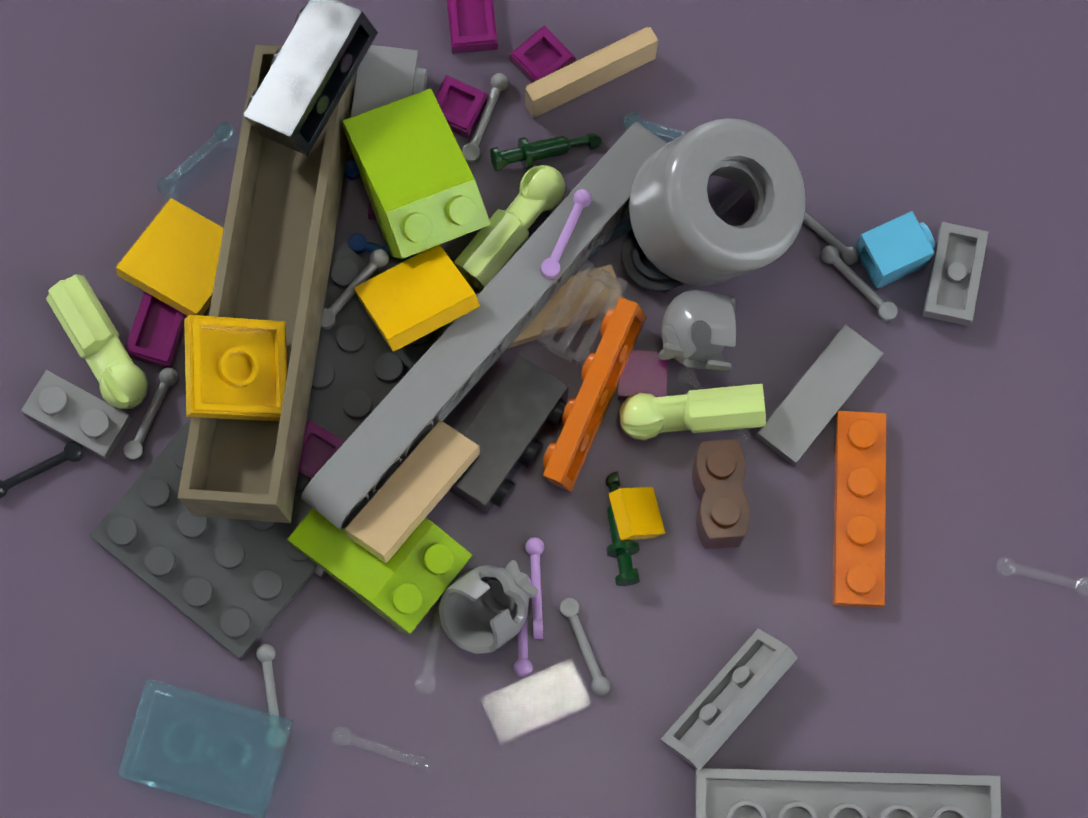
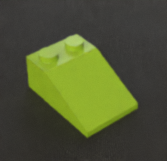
[341,88,491,259]
[287,508,472,634]

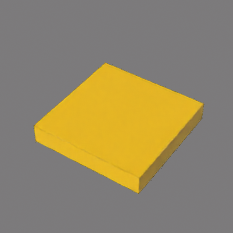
[116,198,224,316]
[354,245,480,352]
[184,315,287,422]

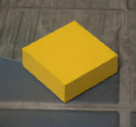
[608,487,665,541]

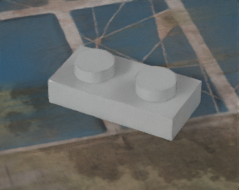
[922,222,989,326]
[21,370,133,461]

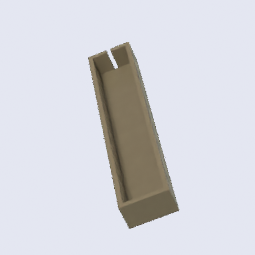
[177,45,357,523]

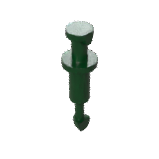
[490,133,602,171]
[606,471,640,586]

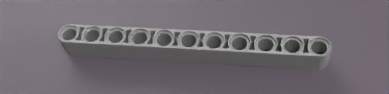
[301,122,667,531]

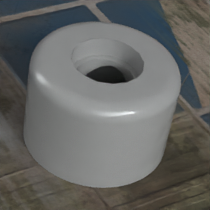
[629,118,806,286]

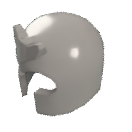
[658,289,736,372]
[439,560,538,654]

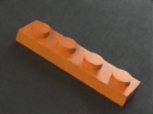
[543,297,647,492]
[833,411,886,608]

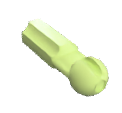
[453,165,566,291]
[46,274,148,409]
[619,384,766,441]

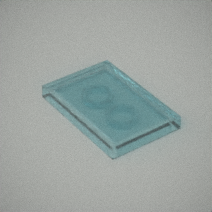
[117,678,293,818]

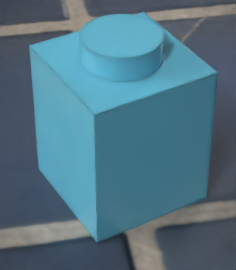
[855,211,935,290]

